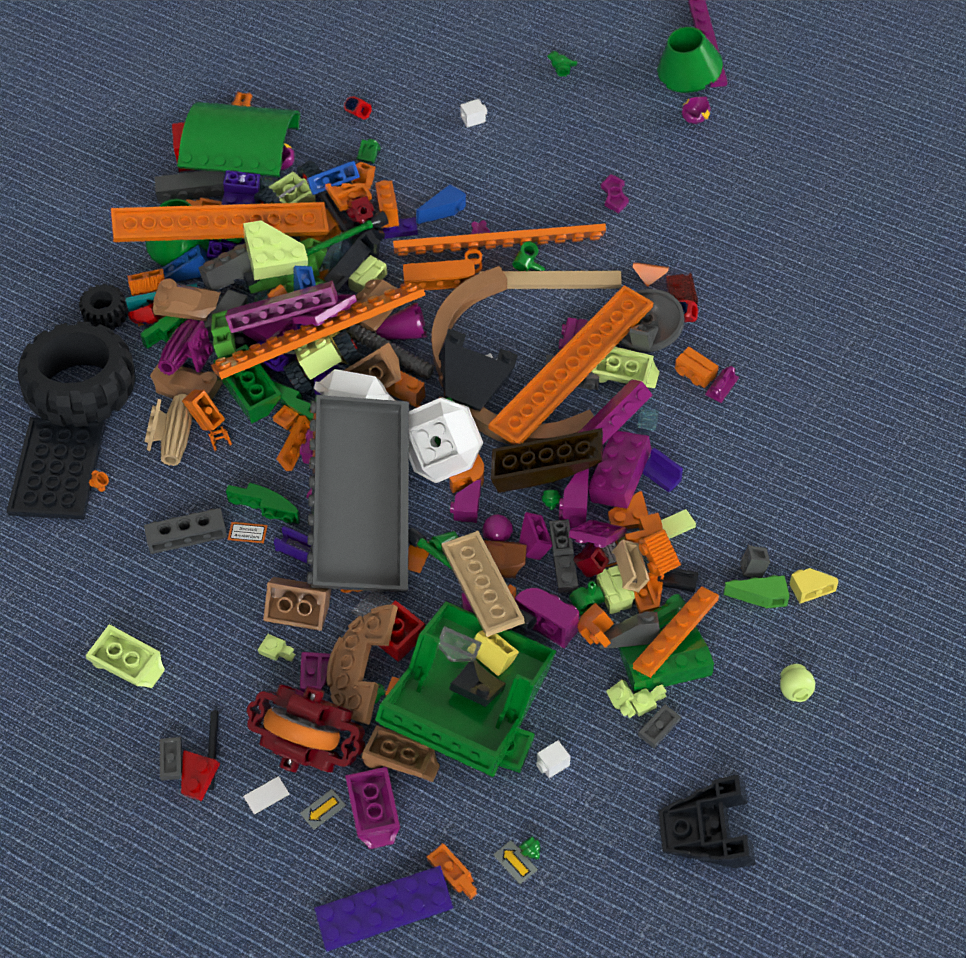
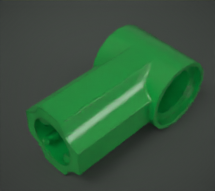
[652,594,686,629]

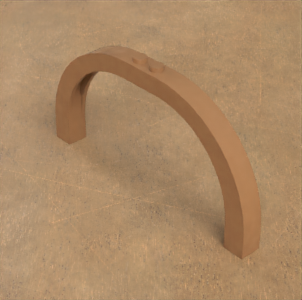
[431,266,594,445]

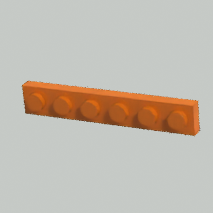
[633,586,719,678]

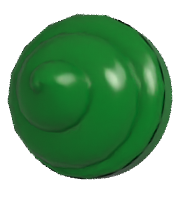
[541,490,561,510]
[519,836,540,859]

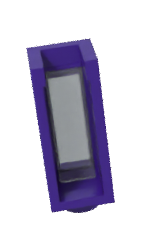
[273,526,311,565]

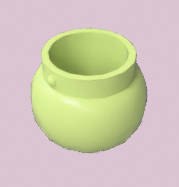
[780,664,815,702]

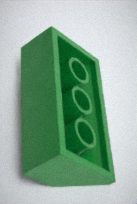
[214,344,282,424]

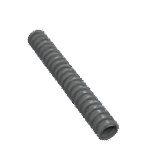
[338,324,434,379]

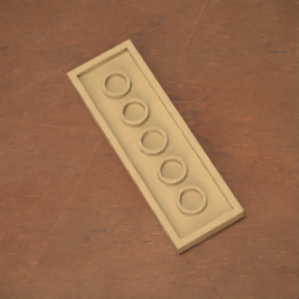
[442,531,524,637]

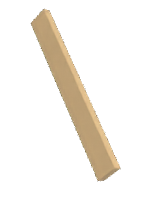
[479,271,622,289]

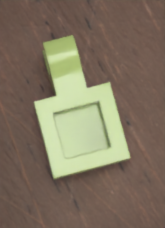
[258,634,295,662]
[606,680,636,718]
[630,685,666,717]

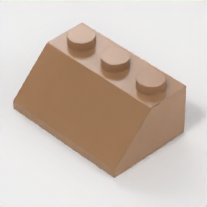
[353,279,397,332]
[343,343,401,389]
[263,577,331,631]

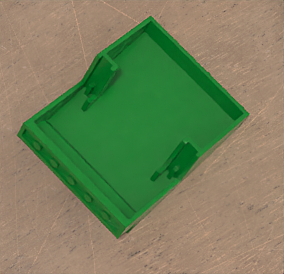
[375,601,556,777]

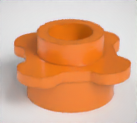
[89,470,109,492]

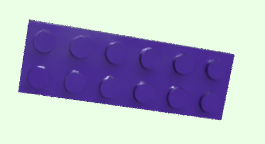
[315,866,454,951]

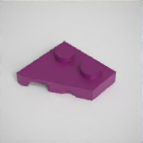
[299,652,331,692]

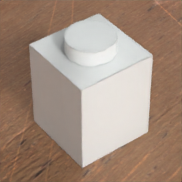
[460,99,487,128]
[536,741,570,778]

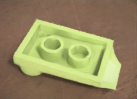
[592,347,660,388]
[85,624,165,688]

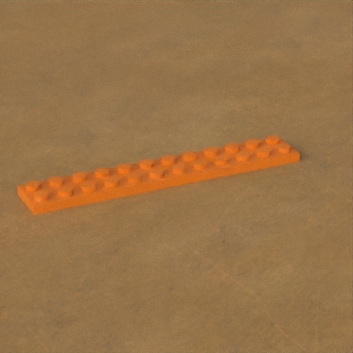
[111,202,329,242]
[393,224,606,256]
[211,282,425,379]
[488,285,654,445]

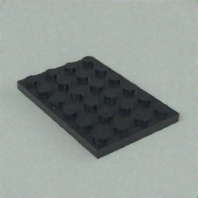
[6,417,105,520]

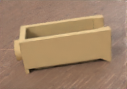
[612,539,650,592]

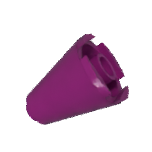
[376,302,427,340]

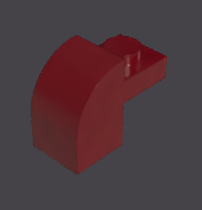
[573,542,610,577]

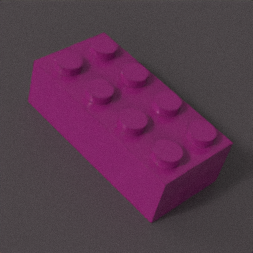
[588,431,651,509]

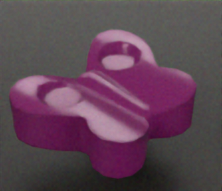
[470,220,491,235]

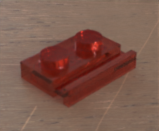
[666,273,698,305]

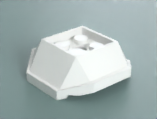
[314,369,395,401]
[409,397,483,483]

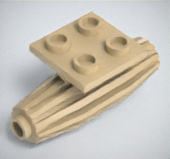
[145,394,192,466]

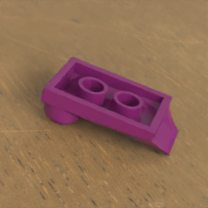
[345,767,400,849]

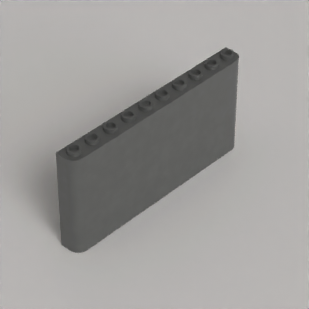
[307,395,409,593]

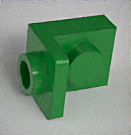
[357,139,381,164]

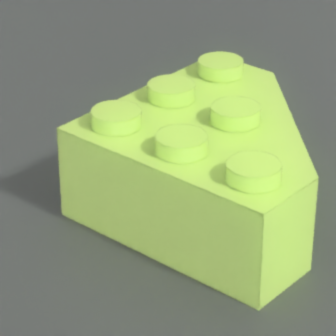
[243,221,308,280]

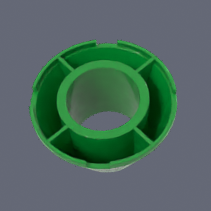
[657,27,723,93]
[145,199,213,266]

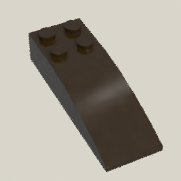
[491,428,603,493]

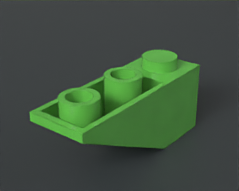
[723,575,789,608]

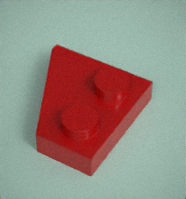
[181,750,220,802]

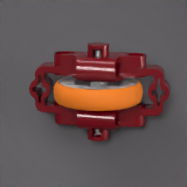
[247,684,365,773]

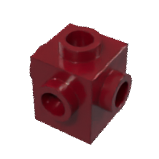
[346,195,374,224]

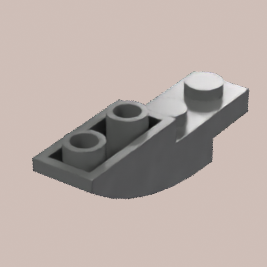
[549,519,578,593]

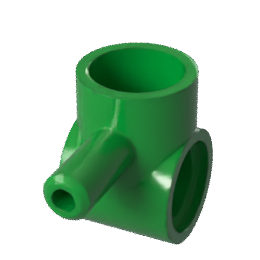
[512,242,545,271]
[569,581,605,615]

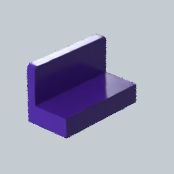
[643,448,683,493]

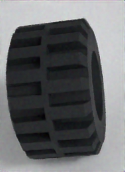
[79,284,128,331]

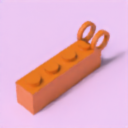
[403,249,482,291]

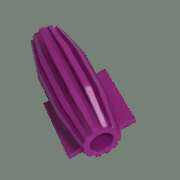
[158,319,213,375]

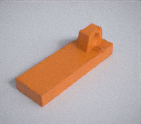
[276,415,310,471]

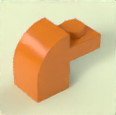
[351,162,376,190]
[449,454,484,493]
[625,513,663,545]
[578,603,614,648]

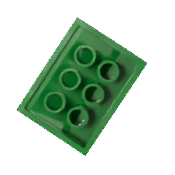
[618,626,714,694]

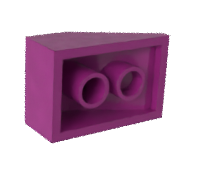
[559,468,589,528]

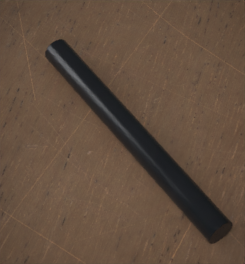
[208,710,219,790]

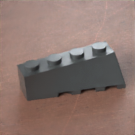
[198,243,252,290]

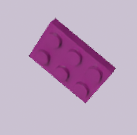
[292,294,357,326]
[569,520,627,548]

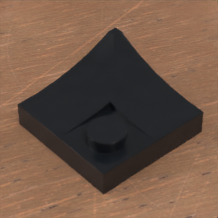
[449,658,506,707]

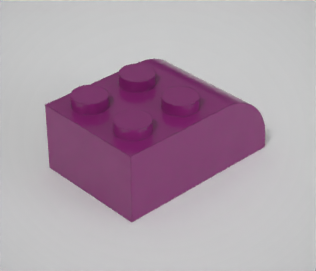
[515,588,579,649]

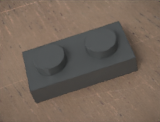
[638,704,681,748]
[160,737,182,781]

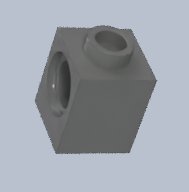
[740,545,770,578]

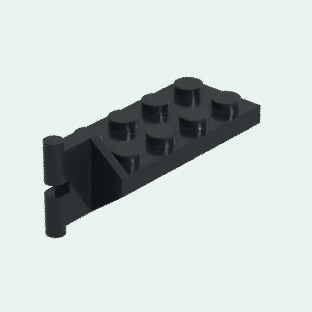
[320,181,385,260]

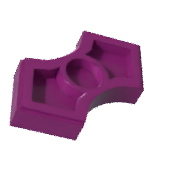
[601,174,629,213]

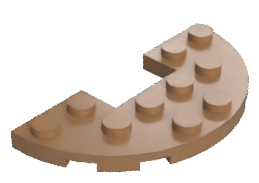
[327,604,398,725]

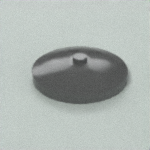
[619,289,685,352]

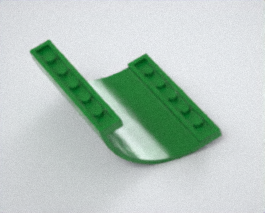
[177,102,301,177]

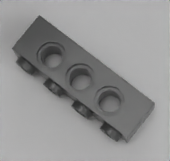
[144,508,227,554]

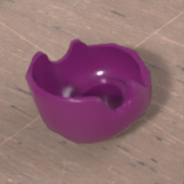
[482,514,513,541]

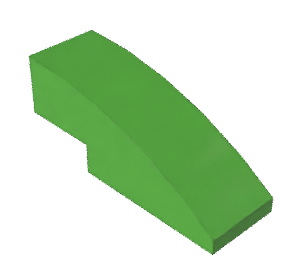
[211,310,235,358]

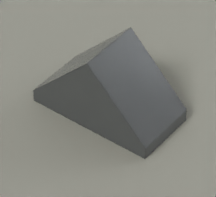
[630,323,658,351]

